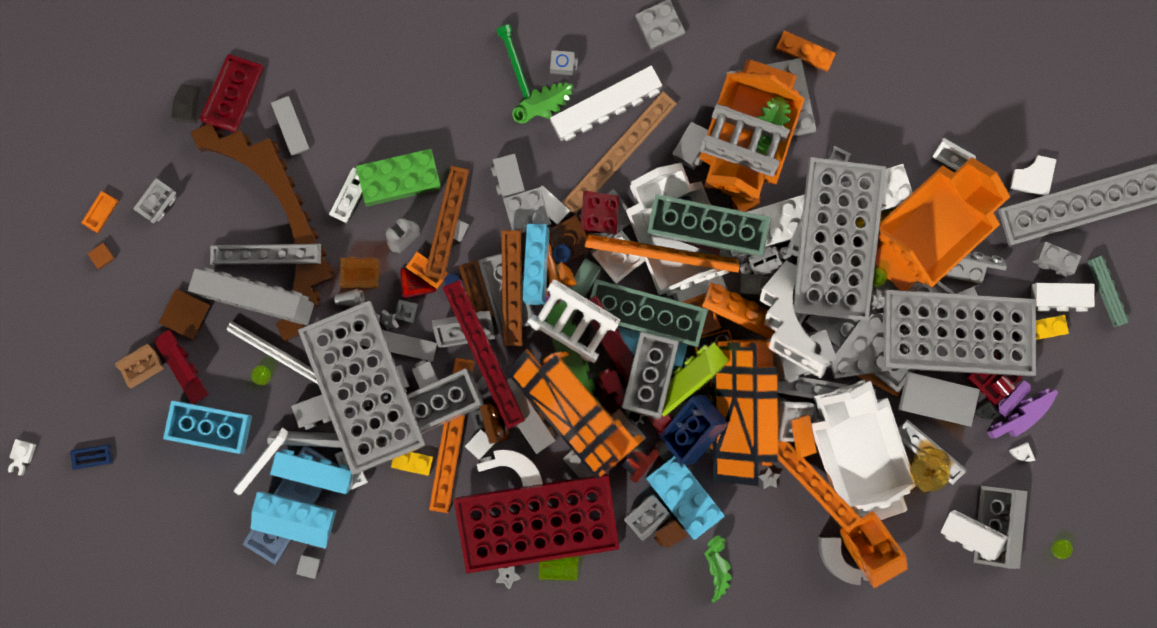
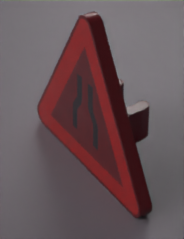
[400,268,437,298]

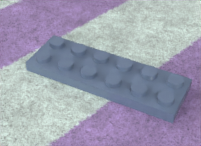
[242,446,338,565]

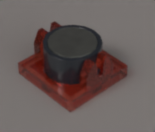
[622,444,660,483]

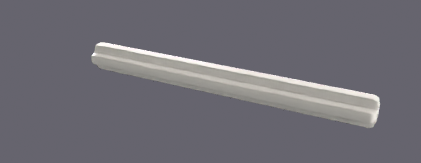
[227,322,318,384]

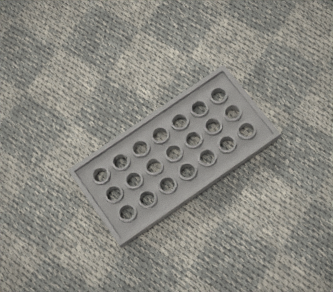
[793,157,886,321]
[883,290,1036,376]
[298,301,426,475]

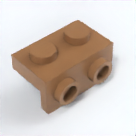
[115,344,164,389]

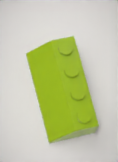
[662,343,729,416]

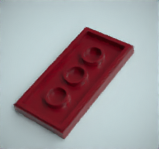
[199,54,264,133]

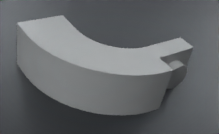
[818,537,868,585]

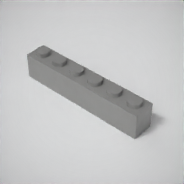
[291,365,410,430]

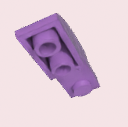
[987,388,1058,438]

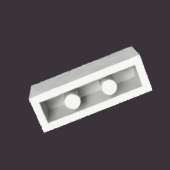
[1031,283,1095,312]
[941,510,1008,561]

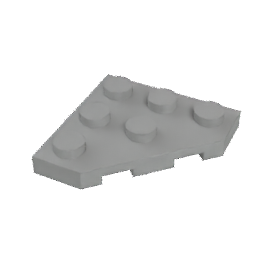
[831,313,892,378]

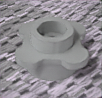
[870,290,886,310]

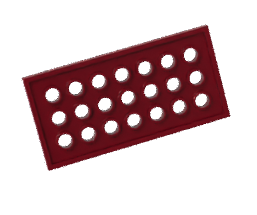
[454,474,619,574]

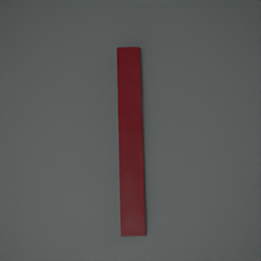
[442,279,525,429]
[588,295,673,435]

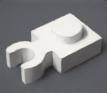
[8,439,36,475]

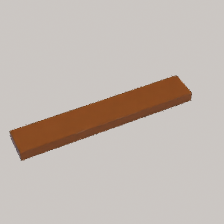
[425,166,470,280]
[501,230,523,346]

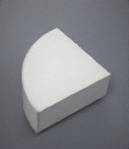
[1009,442,1035,462]

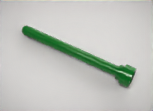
[496,24,531,100]

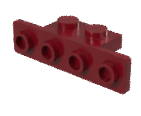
[154,330,209,404]

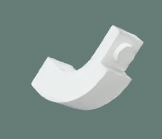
[477,450,543,487]

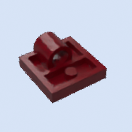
[580,191,620,235]
[967,350,1022,405]

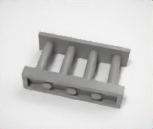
[700,104,790,177]

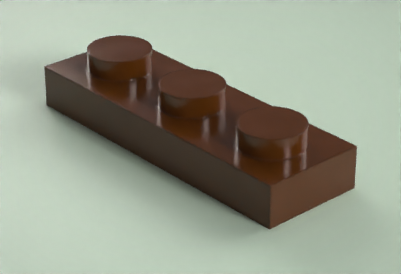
[459,260,494,316]

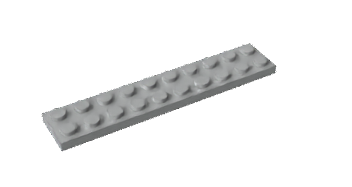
[998,164,1157,246]

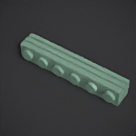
[1087,256,1129,327]

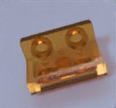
[339,257,380,288]

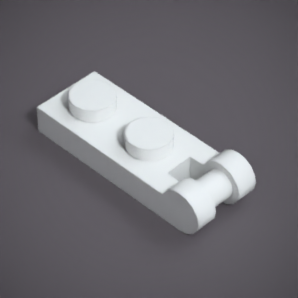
[329,168,362,223]

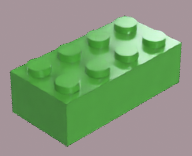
[356,149,440,207]

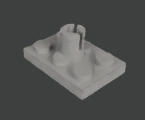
[432,311,495,348]

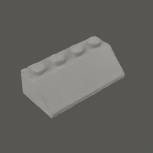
[622,332,679,419]
[973,486,1028,569]

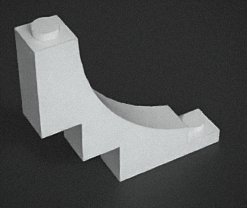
[760,261,828,378]

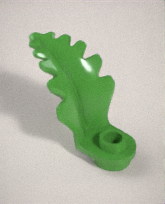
[512,82,573,124]
[755,96,791,156]
[705,535,732,602]

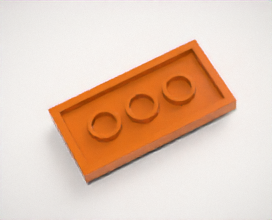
[702,282,776,340]

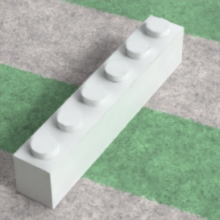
[550,65,662,141]

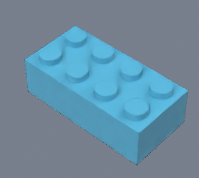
[163,401,252,454]
[645,456,725,540]

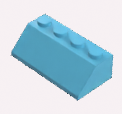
[251,491,337,549]

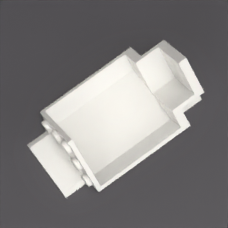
[626,163,731,302]
[811,379,917,520]

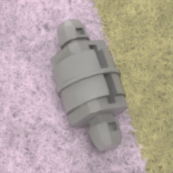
[740,246,792,276]

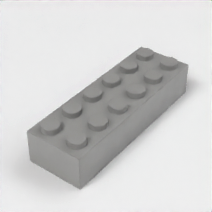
[188,267,314,326]

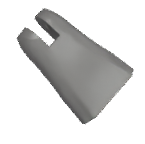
[386,218,420,253]

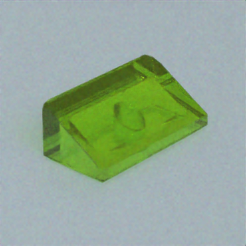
[539,556,578,581]

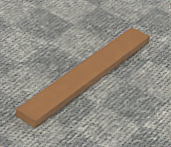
[561,92,677,215]

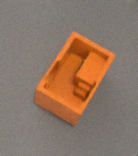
[840,510,908,588]

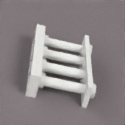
[528,279,620,363]

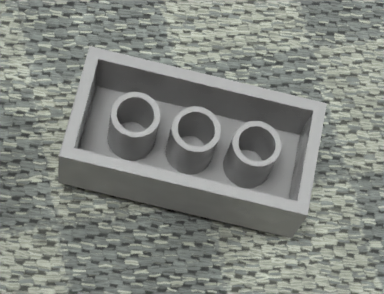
[407,369,485,434]

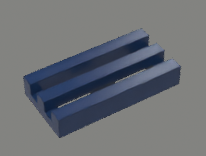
[70,444,113,470]

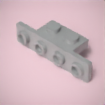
[944,252,1007,284]

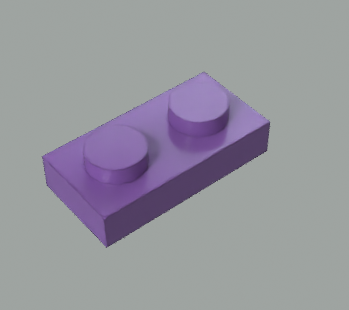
[999,380,1031,418]

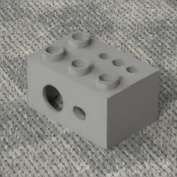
[773,330,837,383]

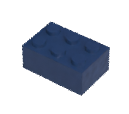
[659,395,729,465]

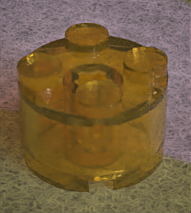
[910,446,951,492]

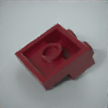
[598,369,626,407]

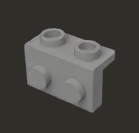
[133,178,176,224]
[624,495,671,541]

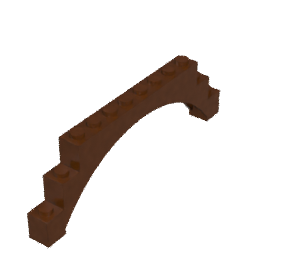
[191,124,335,342]

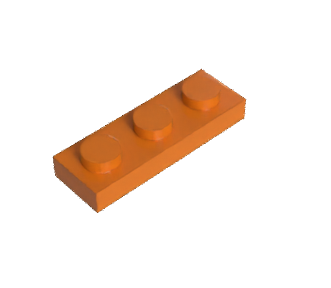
[776,31,836,72]

